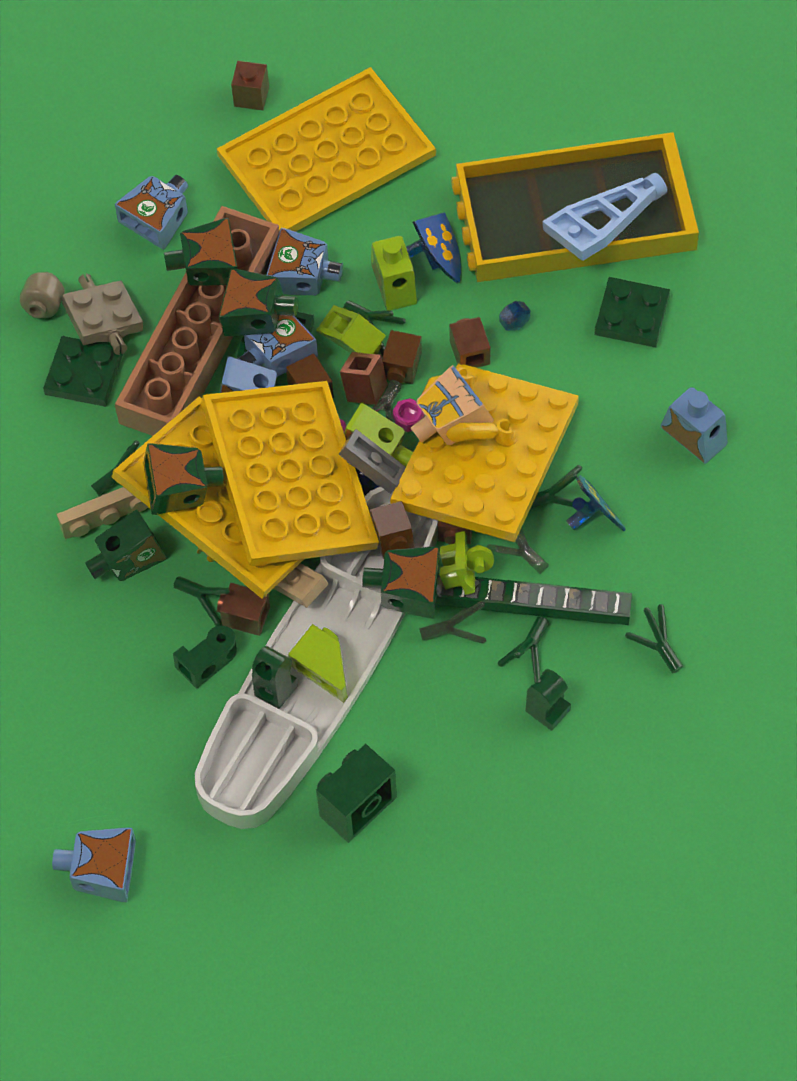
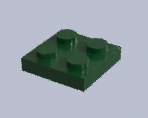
[595,277,670,348]
[43,336,123,407]

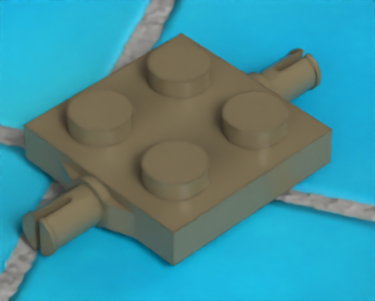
[62,273,143,355]

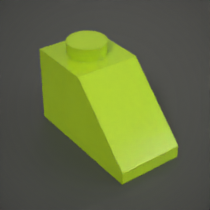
[316,305,386,354]
[288,624,348,703]

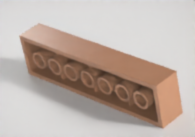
[115,206,279,436]

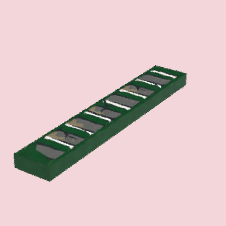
[436,573,632,625]

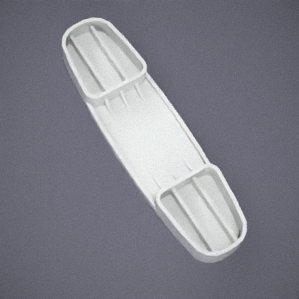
[195,487,438,829]

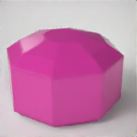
[393,398,425,432]

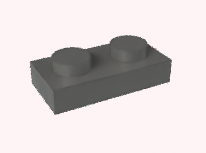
[339,429,406,494]

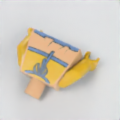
[410,365,514,445]

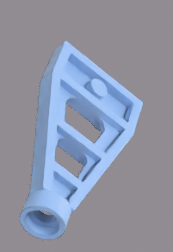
[542,173,667,261]

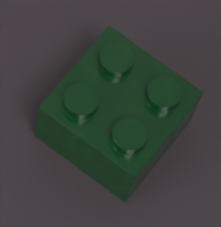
[316,743,397,843]

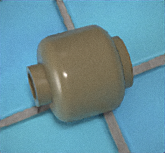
[20,272,65,318]

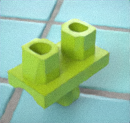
[440,531,494,595]

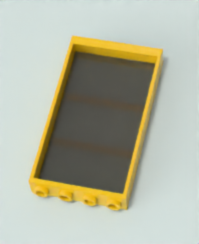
[451,132,699,282]

